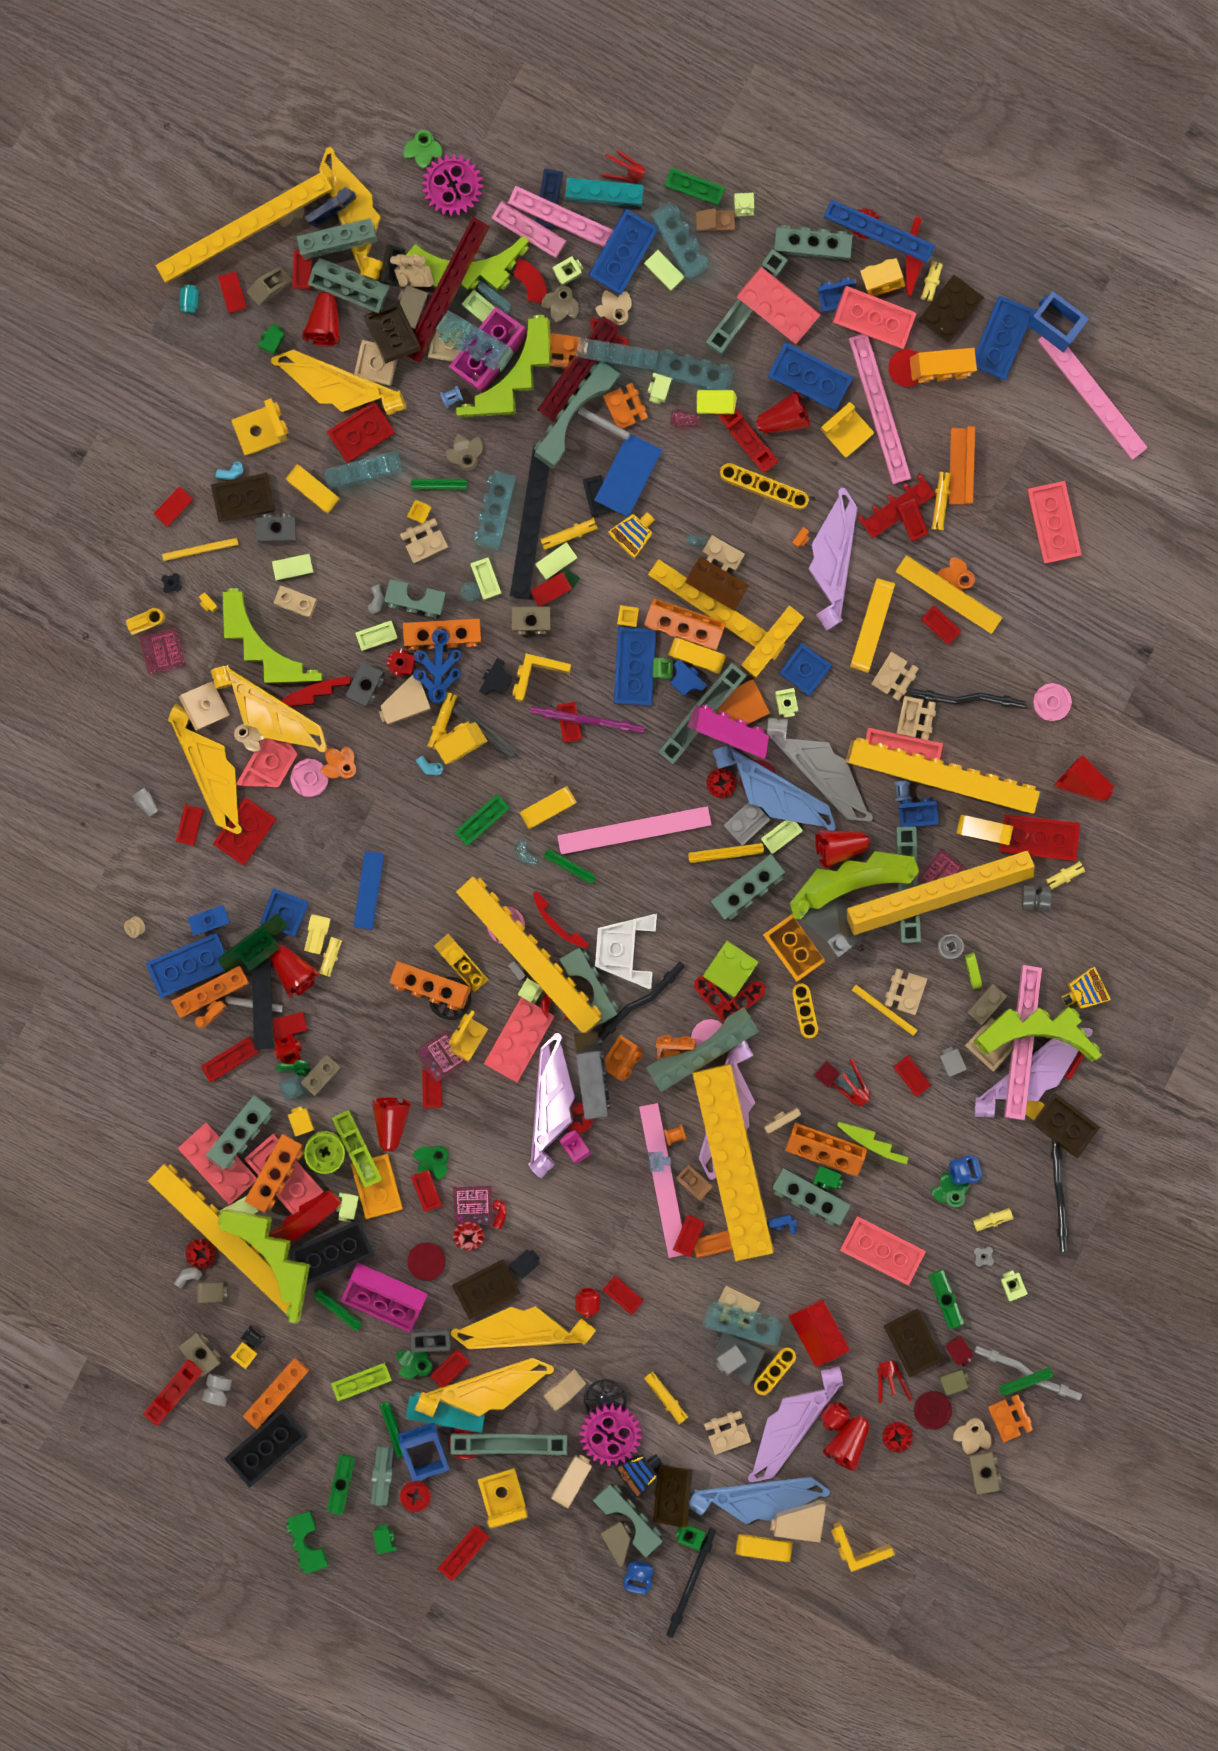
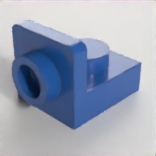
[767,1214,797,1235]

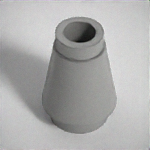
[132,787,158,817]

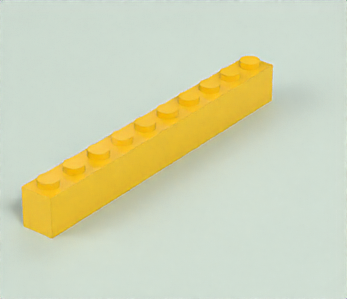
[155,171,333,283]
[847,851,1035,935]
[456,877,603,1033]
[148,1164,292,1314]

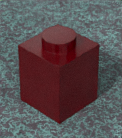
[813,1061,841,1088]
[944,1335,974,1366]

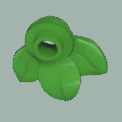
[404,130,442,169]

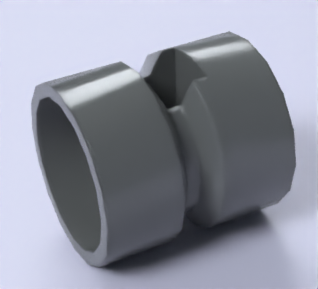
[1022,885,1051,911]

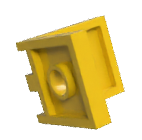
[231,399,289,456]
[512,654,571,703]
[478,1468,528,1528]
[831,1521,895,1572]

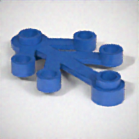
[413,629,461,703]

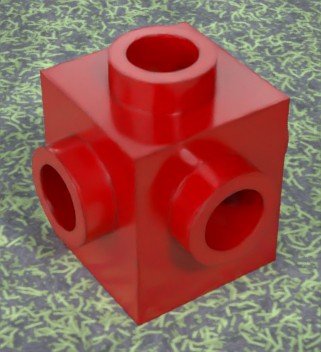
[386,649,415,677]
[273,1034,302,1065]

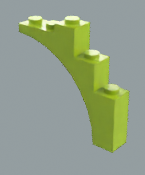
[405,236,529,292]
[973,1007,1102,1062]

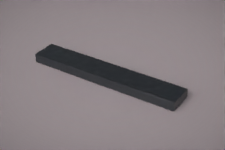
[251,957,274,1050]

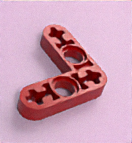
[694,976,765,1022]

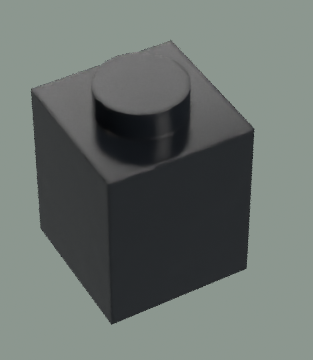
[510,1249,540,1279]

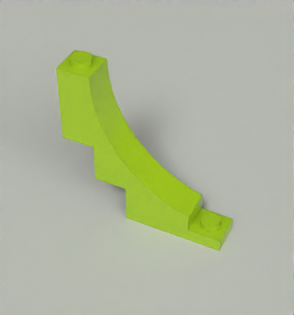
[456,315,552,418]
[223,588,323,684]
[790,851,919,919]
[218,1209,310,1323]

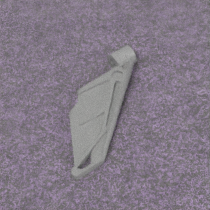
[767,718,873,821]

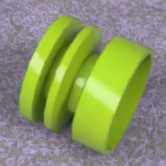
[304,1131,345,1174]

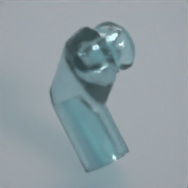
[515,841,538,866]

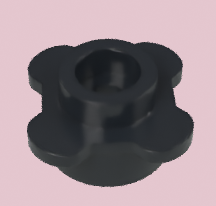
[161,573,182,594]

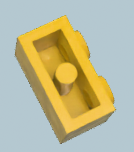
[860,258,905,297]

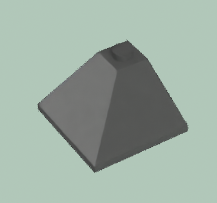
[796,896,868,964]

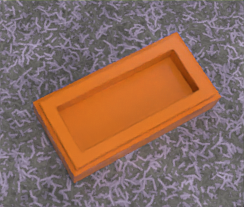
[694,1230,733,1258]

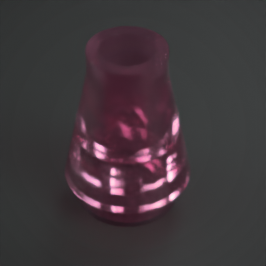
[670,409,699,428]

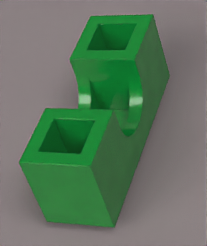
[286,1510,329,1574]

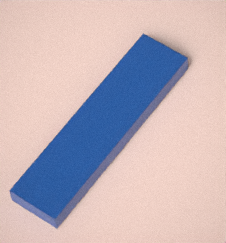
[353,851,384,930]

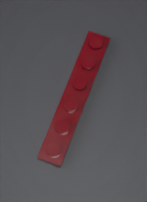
[537,316,619,422]

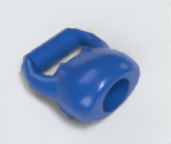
[949,1155,983,1185]
[623,1561,654,1595]

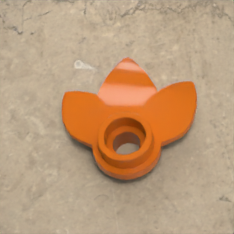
[937,557,975,591]
[320,746,356,779]

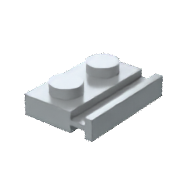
[723,802,771,846]

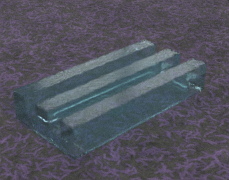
[477,282,512,314]

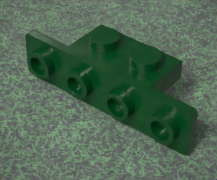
[217,913,287,972]

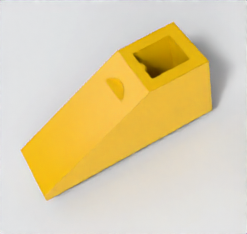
[434,934,489,992]

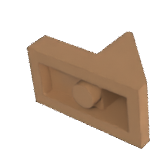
[696,208,735,232]
[676,1164,713,1201]

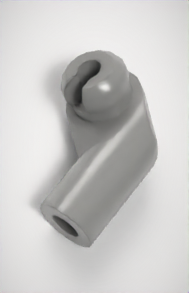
[368,584,385,613]
[174,1267,202,1289]

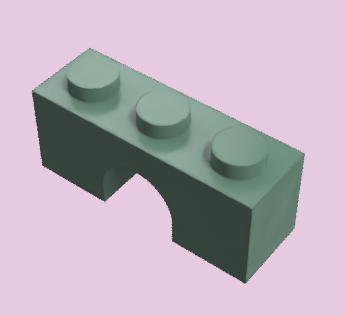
[384,579,446,619]

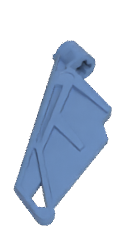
[712,745,836,831]
[689,1477,830,1524]

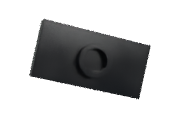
[479,658,513,696]

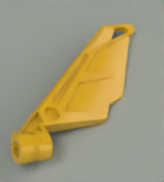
[319,147,383,281]
[271,350,407,415]
[210,665,327,752]
[168,704,242,834]
[451,1306,596,1349]
[415,1358,554,1417]

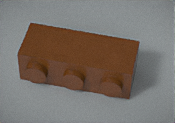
[685,557,749,611]

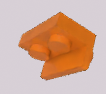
[604,1035,644,1082]

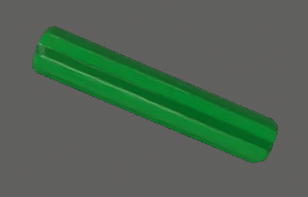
[411,479,467,490]
[544,849,596,884]
[314,1289,362,1331]
[999,1367,1054,1396]
[379,1401,403,1457]

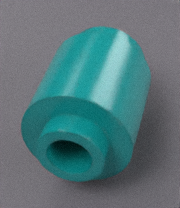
[179,285,199,314]

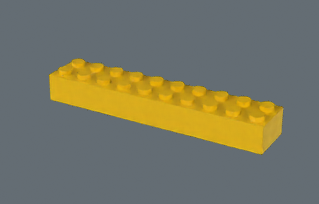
[845,738,1040,814]
[693,1063,774,1261]

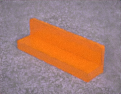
[949,426,975,505]

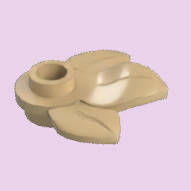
[595,290,632,325]
[234,724,267,752]
[953,1418,991,1455]

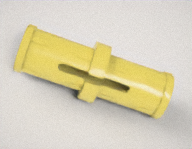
[921,261,943,302]
[1046,861,1085,890]
[319,937,342,977]
[973,1208,1013,1232]

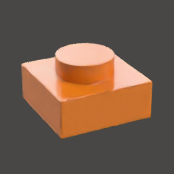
[791,527,810,549]

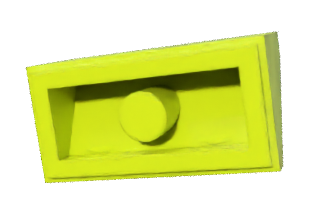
[697,390,737,414]

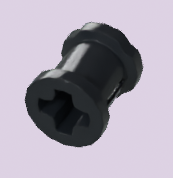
[240,1325,265,1350]

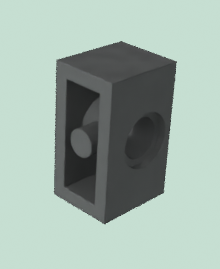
[256,514,296,543]
[345,662,385,707]
[410,1327,450,1352]

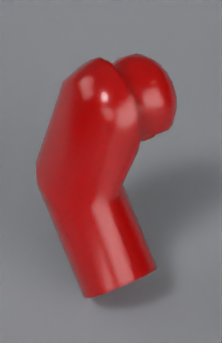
[492,1199,507,1229]

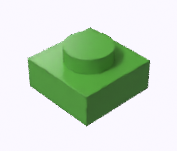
[653,658,673,679]

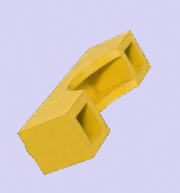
[741,605,804,679]

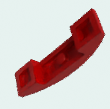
[717,407,779,473]
[533,890,589,948]
[143,1359,203,1426]

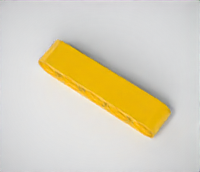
[720,463,809,510]
[850,578,895,673]

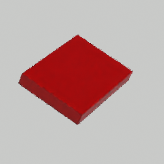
[327,401,396,464]
[213,797,277,866]

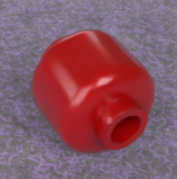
[575,1288,600,1318]
[821,1402,850,1431]

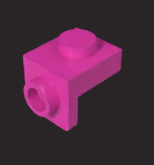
[560,1130,591,1164]

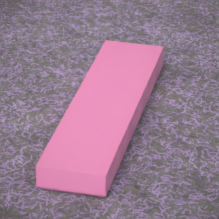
[492,201,566,258]

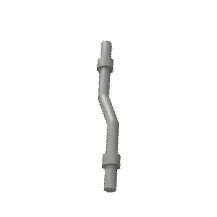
[974,1346,1082,1401]

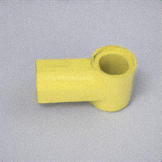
[304,914,331,954]

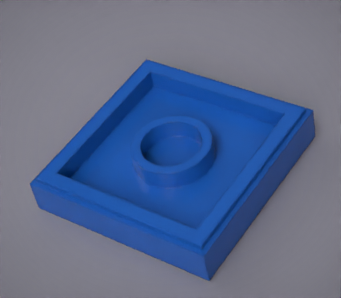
[779,643,832,696]
[260,888,309,938]

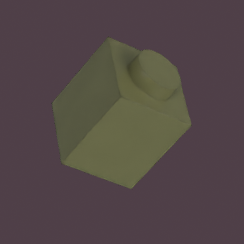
[939,1369,970,1396]

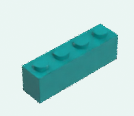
[565,177,643,208]
[406,1392,485,1433]

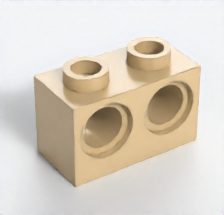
[274,585,317,619]

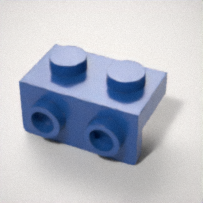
[817,277,856,313]
[898,797,939,827]

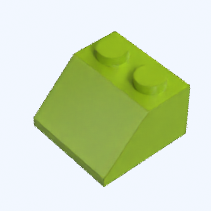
[703,941,759,998]

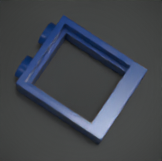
[1027,291,1089,353]
[397,1422,450,1482]

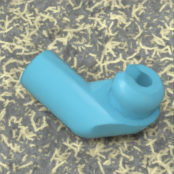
[216,462,244,480]
[415,755,444,776]

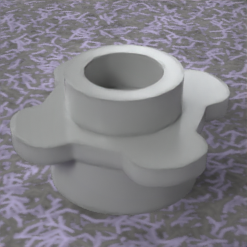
[974,1247,994,1267]

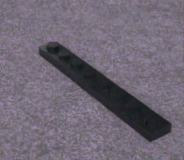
[510,445,550,599]

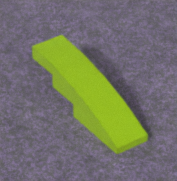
[332,1110,382,1188]
[837,1122,909,1165]

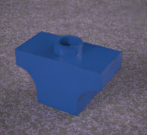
[670,660,707,697]
[187,905,230,936]

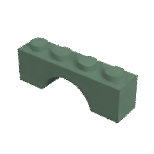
[559,948,619,1026]
[593,1483,662,1558]

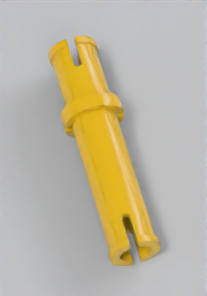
[931,472,951,531]
[540,518,598,550]
[427,692,458,750]
[643,1371,688,1424]

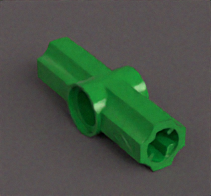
[928,1269,964,1330]
[327,1454,356,1515]

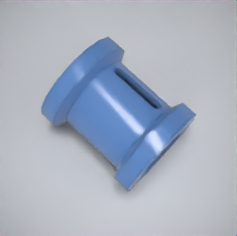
[440,386,464,409]
[894,780,912,802]

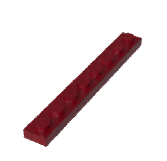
[407,216,490,363]

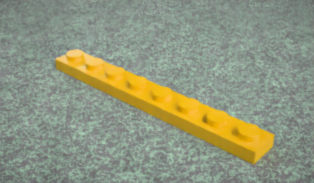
[648,559,785,661]

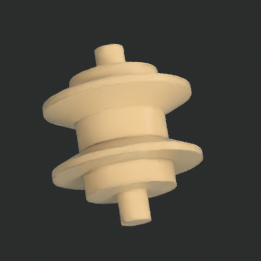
[124,916,145,938]

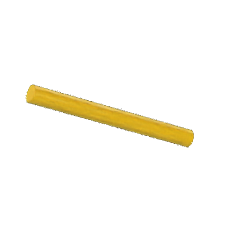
[162,538,239,561]
[851,985,917,1036]

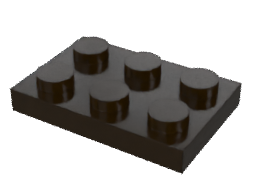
[919,274,984,343]
[363,302,421,364]
[211,473,275,523]
[1031,1092,1100,1158]
[452,1259,521,1320]
[883,1308,943,1378]
[653,1464,693,1528]

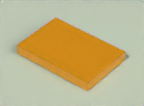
[351,1154,403,1219]

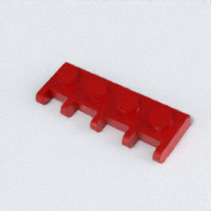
[857,473,935,539]

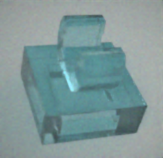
[648,1152,671,1172]

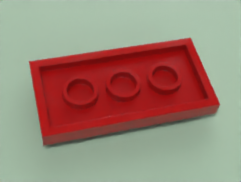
[999,814,1080,861]

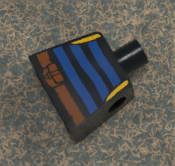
[614,1454,662,1499]

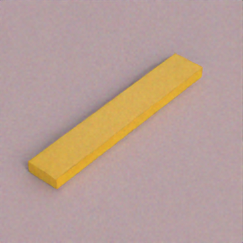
[895,555,1003,634]

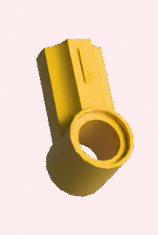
[126,608,166,636]

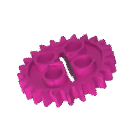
[422,154,484,217]
[580,1403,642,1466]

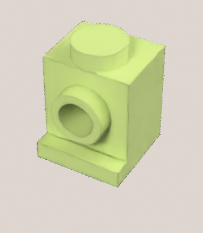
[734,193,754,217]
[552,256,583,285]
[648,373,672,404]
[775,688,798,718]
[518,978,543,1004]
[336,1192,359,1222]
[1000,1270,1027,1301]

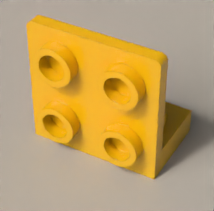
[821,402,874,458]
[448,1011,488,1062]

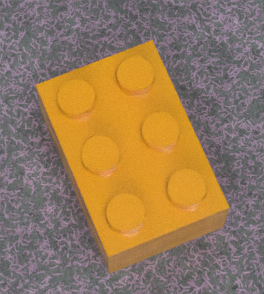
[910,348,977,383]
[762,914,825,982]

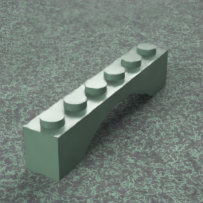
[705,249,788,356]
[534,361,620,469]
[658,663,747,764]
[895,827,921,943]
[646,1007,759,1092]
[450,1433,567,1455]

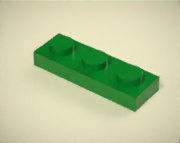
[665,168,725,206]
[455,794,510,846]

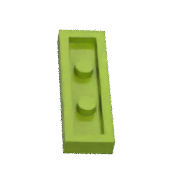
[331,1362,392,1401]

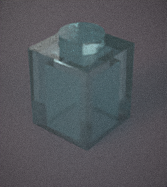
[279,1076,305,1101]

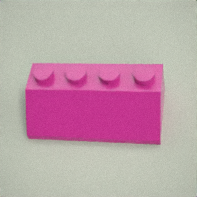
[449,307,528,393]
[687,704,769,759]
[341,1263,428,1333]

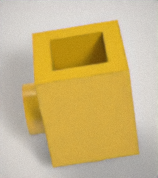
[288,1106,315,1137]

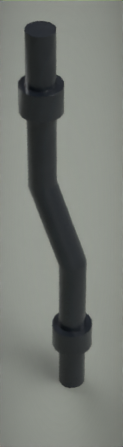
[910,688,1026,708]
[598,961,685,1041]
[1051,1140,1069,1252]
[666,1527,717,1638]

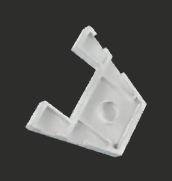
[595,914,657,989]

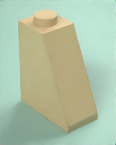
[379,675,431,725]
[543,1368,586,1411]
[551,1454,592,1508]
[770,1500,826,1542]

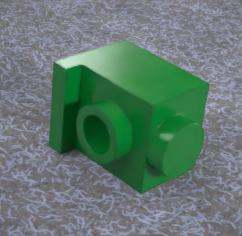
[257,324,285,356]
[812,1165,843,1190]
[373,1523,397,1554]
[675,1524,706,1551]

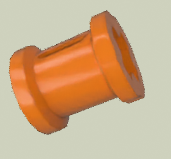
[664,1124,687,1146]

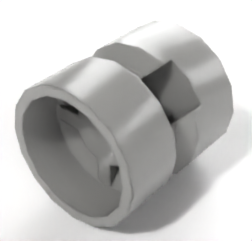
[937,934,964,959]
[202,1373,232,1406]

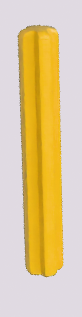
[688,843,764,863]

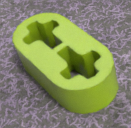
[964,952,982,990]

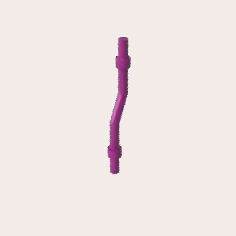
[530,706,645,734]

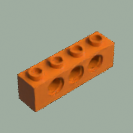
[644,598,726,650]
[403,619,481,651]
[389,961,472,1011]
[171,966,250,1018]
[785,1123,867,1176]
[244,1134,304,1213]
[243,1357,309,1429]

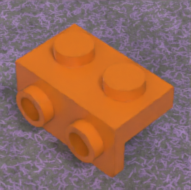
[656,1035,696,1060]

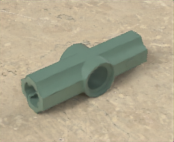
[371,1446,394,1506]

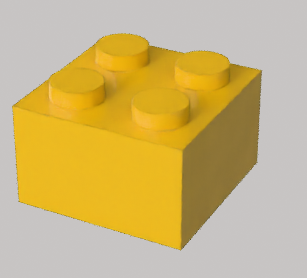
[434,722,488,765]

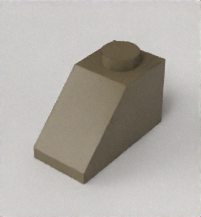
[247,266,293,306]
[398,285,429,331]
[197,1281,228,1303]
[600,1520,631,1567]

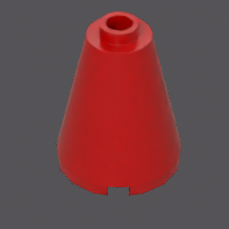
[302,291,340,347]
[755,391,810,434]
[815,830,870,868]
[269,944,320,998]
[372,1097,411,1152]
[822,1415,870,1471]

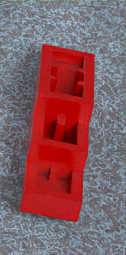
[904,216,923,298]
[280,676,351,707]
[268,1190,341,1242]

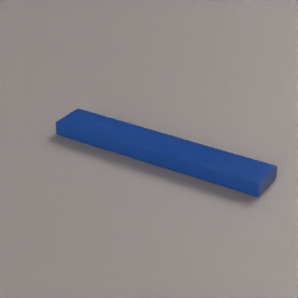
[824,199,936,264]

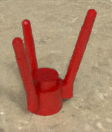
[602,150,646,184]
[832,1058,871,1107]
[877,1360,912,1403]

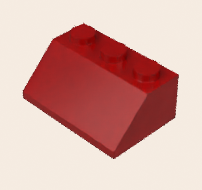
[788,1298,850,1367]

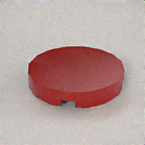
[888,349,918,387]

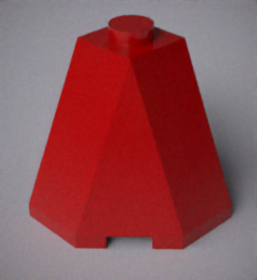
[1053,755,1114,802]

